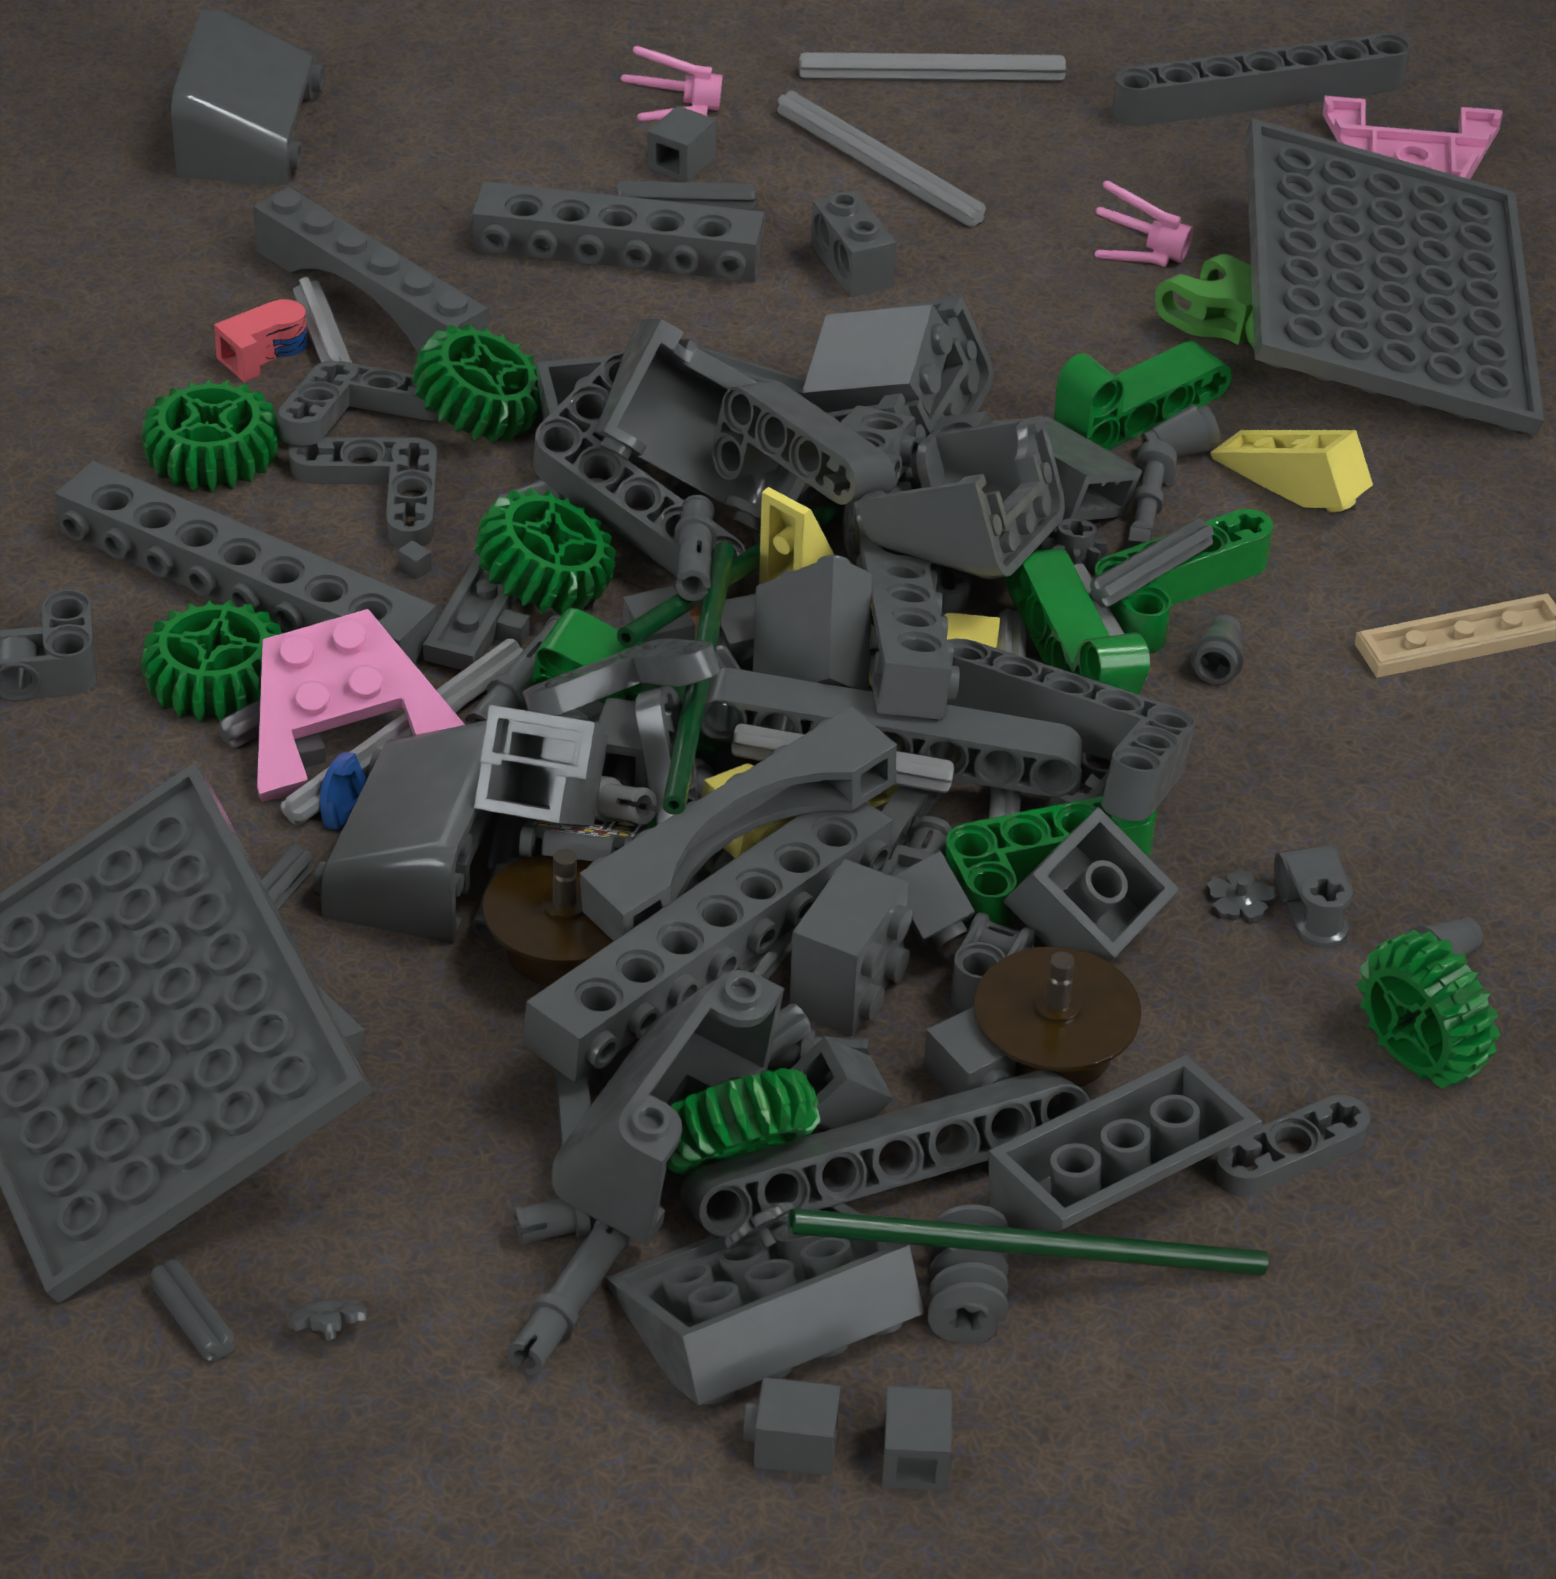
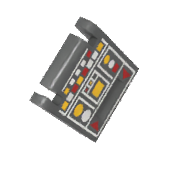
[519,818,647,861]

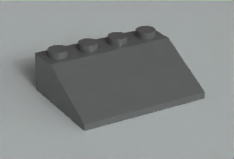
[605,1203,924,1406]

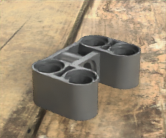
[0,589,97,701]

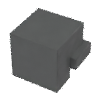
[474,705,608,826]

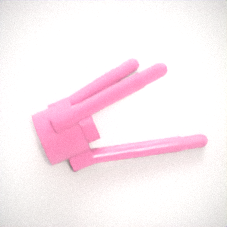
[621,46,723,122]
[1094,181,1193,268]

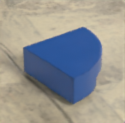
[320,752,367,830]

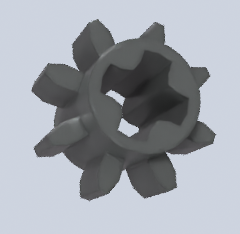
[1041,518,1108,574]

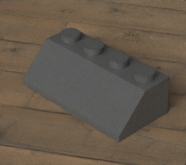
[989,1055,1262,1232]

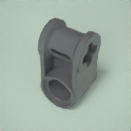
[1274,844,1353,949]
[950,912,1036,1014]

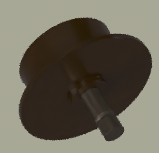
[483,849,614,986]
[974,947,1141,1087]

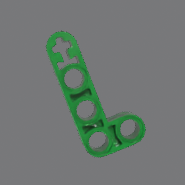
[1054,341,1232,451]
[1094,509,1273,654]
[1005,548,1150,695]
[533,608,728,759]
[945,796,1157,929]

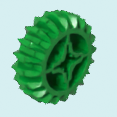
[412,323,540,444]
[141,379,280,492]
[474,487,617,615]
[141,599,283,723]
[1356,930,1501,1089]
[667,1068,821,1175]

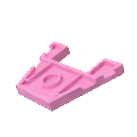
[1323,96,1502,179]
[257,609,465,802]

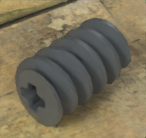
[928,1204,1008,1343]

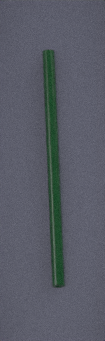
[617,499,844,648]
[662,542,735,815]
[788,1208,1269,1275]

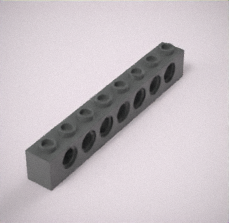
[55,460,437,665]
[841,481,960,720]
[523,802,893,1083]

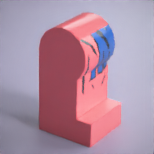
[214,299,308,382]

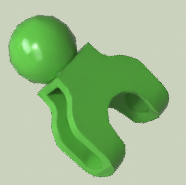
[1155,254,1254,349]

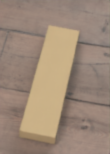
[1355,593,1556,678]

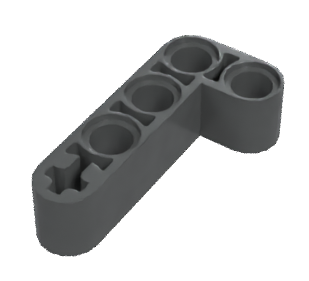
[712,380,895,505]

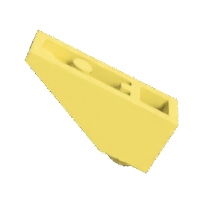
[1210,430,1373,512]
[759,487,834,585]

